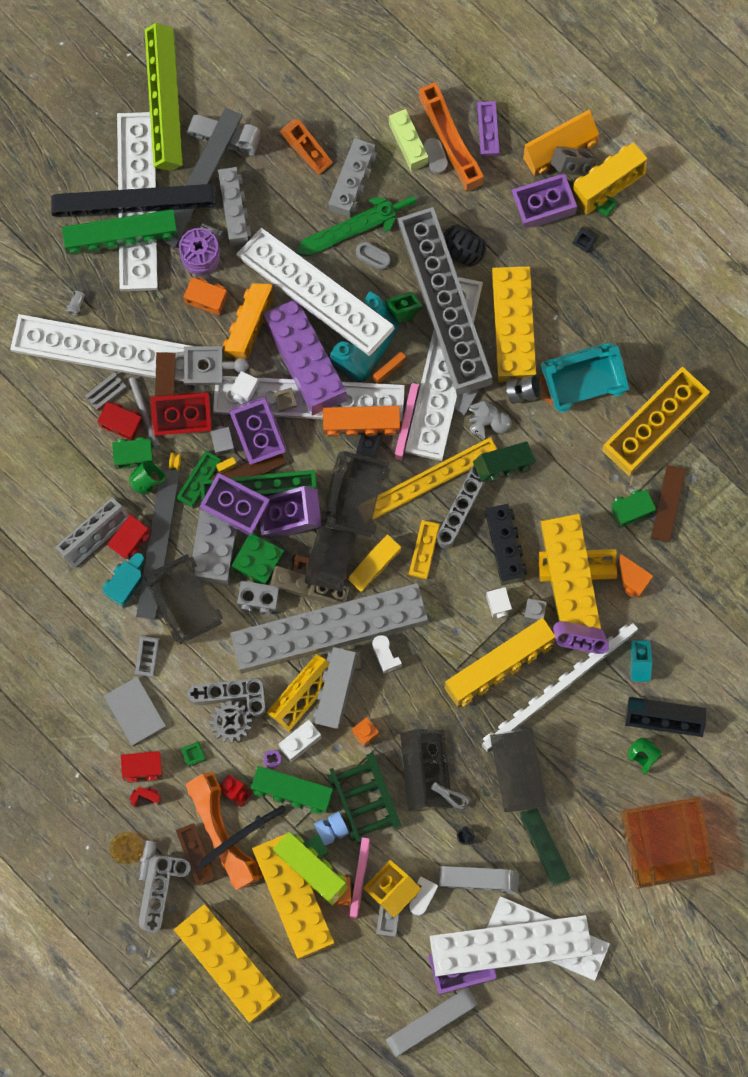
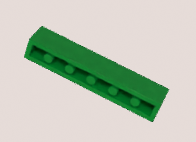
[62,209,178,255]
[200,470,317,501]

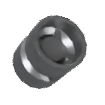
[506,375,540,404]

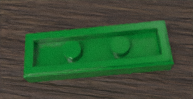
[176,450,222,508]

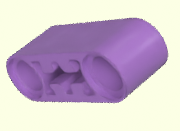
[552,621,609,654]

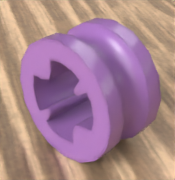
[264,750,281,769]

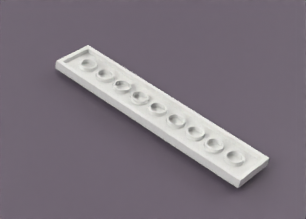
[117,112,158,291]
[236,228,395,356]
[405,277,483,461]
[10,314,200,383]
[213,376,405,424]

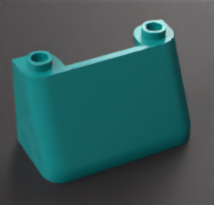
[330,291,399,382]
[540,342,630,413]

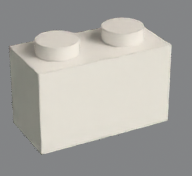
[278,720,322,763]

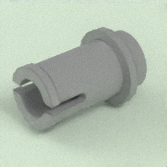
[200,223,224,242]
[66,291,85,316]

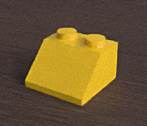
[363,860,421,918]

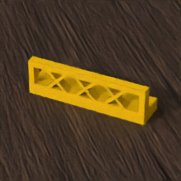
[539,549,617,581]
[266,654,329,732]

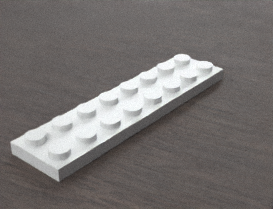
[430,915,593,977]

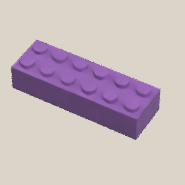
[263,300,347,416]

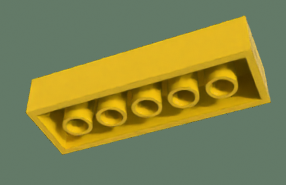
[492,266,536,383]
[602,366,710,477]
[540,513,601,629]
[445,618,555,707]
[252,834,335,960]
[174,904,281,1024]

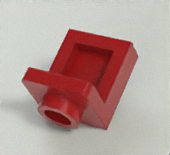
[220,774,252,807]
[129,786,162,808]

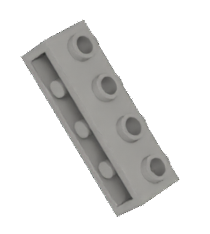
[328,138,377,217]
[218,167,251,247]
[313,647,358,729]

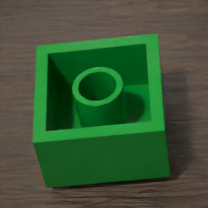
[232,534,285,585]

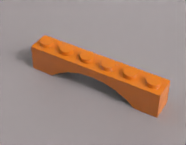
[419,82,484,192]
[185,772,263,890]

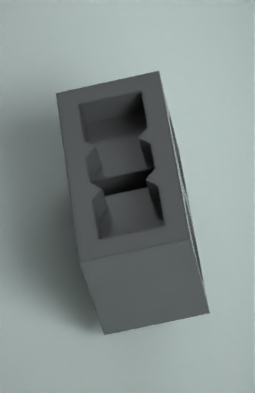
[550,146,597,176]

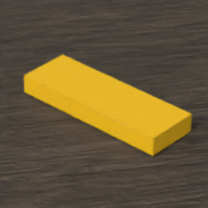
[408,520,440,580]

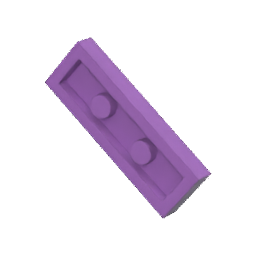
[477,101,499,157]

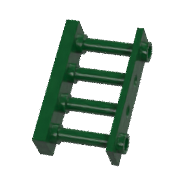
[327,753,402,845]

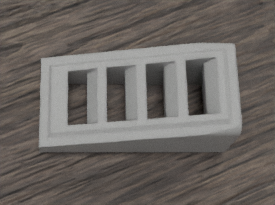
[135,635,160,677]

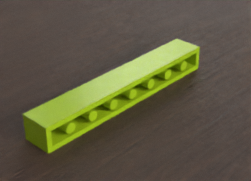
[145,23,183,171]

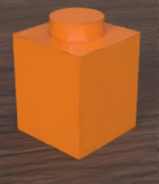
[351,717,379,747]

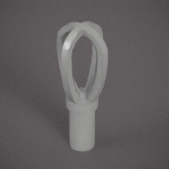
[432,783,469,810]

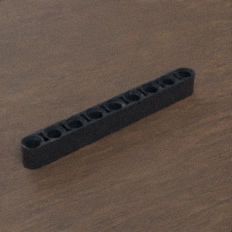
[51,184,216,217]

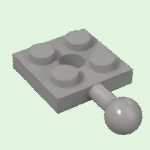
[184,346,249,385]

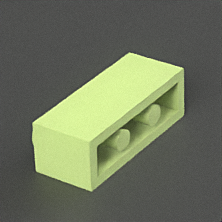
[389,109,428,172]

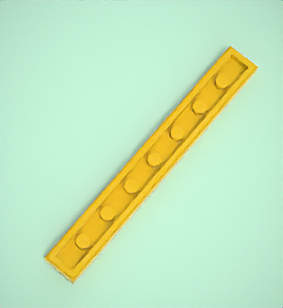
[357,437,497,524]

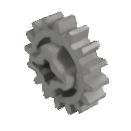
[209,701,252,744]

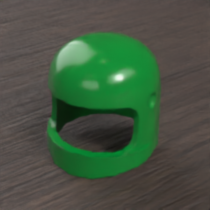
[129,460,166,495]
[627,738,663,775]

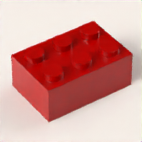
[150,391,212,436]

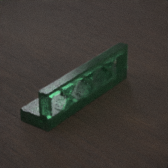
[519,807,571,887]

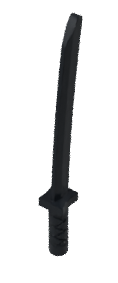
[198,805,286,871]

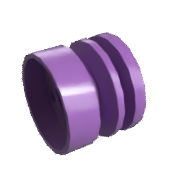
[179,228,220,276]

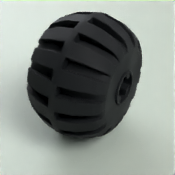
[443,224,486,267]

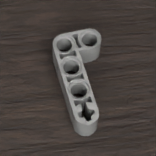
[187,115,261,156]
[187,678,266,718]
[139,855,191,933]
[438,866,519,894]

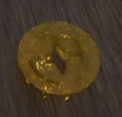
[110,832,141,864]

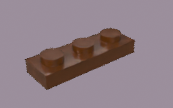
[176,823,216,886]

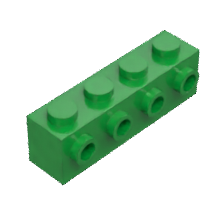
[251,766,333,815]

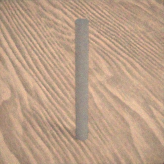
[129,377,160,448]

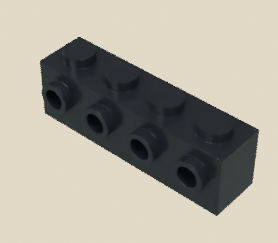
[485,504,527,586]
[625,697,706,737]

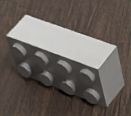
[189,510,238,586]

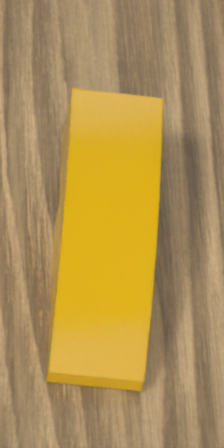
[347,534,401,593]

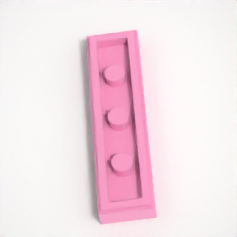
[395,383,419,461]
[350,838,370,919]

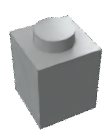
[210,426,235,457]
[523,598,547,623]

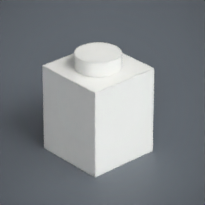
[230,371,259,403]
[486,587,512,619]

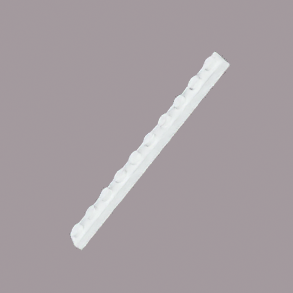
[482,623,638,752]

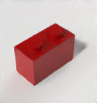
[97,402,143,441]
[107,515,152,560]
[120,751,163,783]

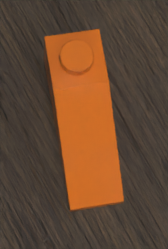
[279,119,333,174]

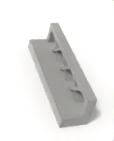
[55,497,129,568]

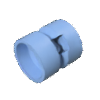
[314,811,349,846]

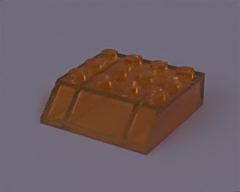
[620,797,716,889]

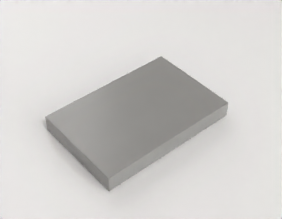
[104,677,166,747]

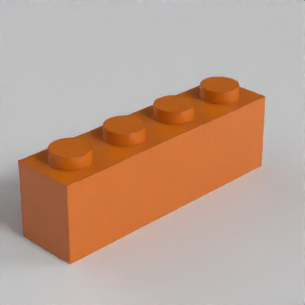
[323,406,400,437]

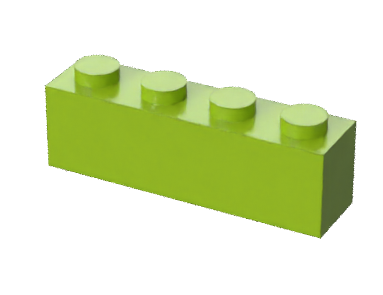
[273,832,349,906]

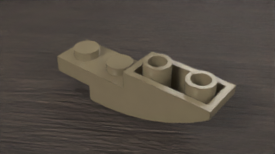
[270,566,350,605]

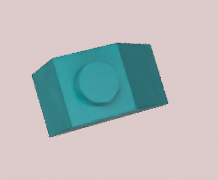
[630,640,652,682]

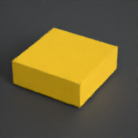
[216,457,237,474]

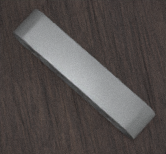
[437,465,486,549]
[385,988,478,1057]

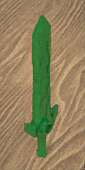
[296,195,416,256]

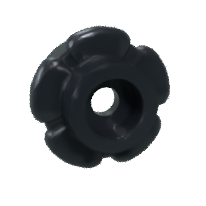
[457,826,475,845]

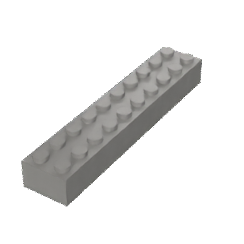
[398,207,493,396]
[230,583,428,674]

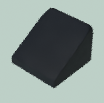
[572,226,599,253]

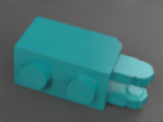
[102,553,145,608]

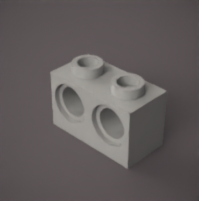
[237,581,280,615]

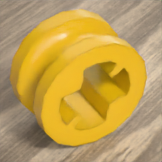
[169,452,181,470]

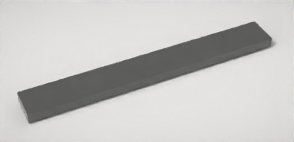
[160,107,243,248]
[136,468,180,620]

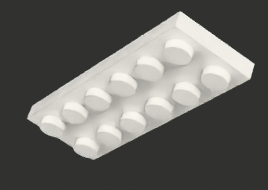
[487,896,610,981]

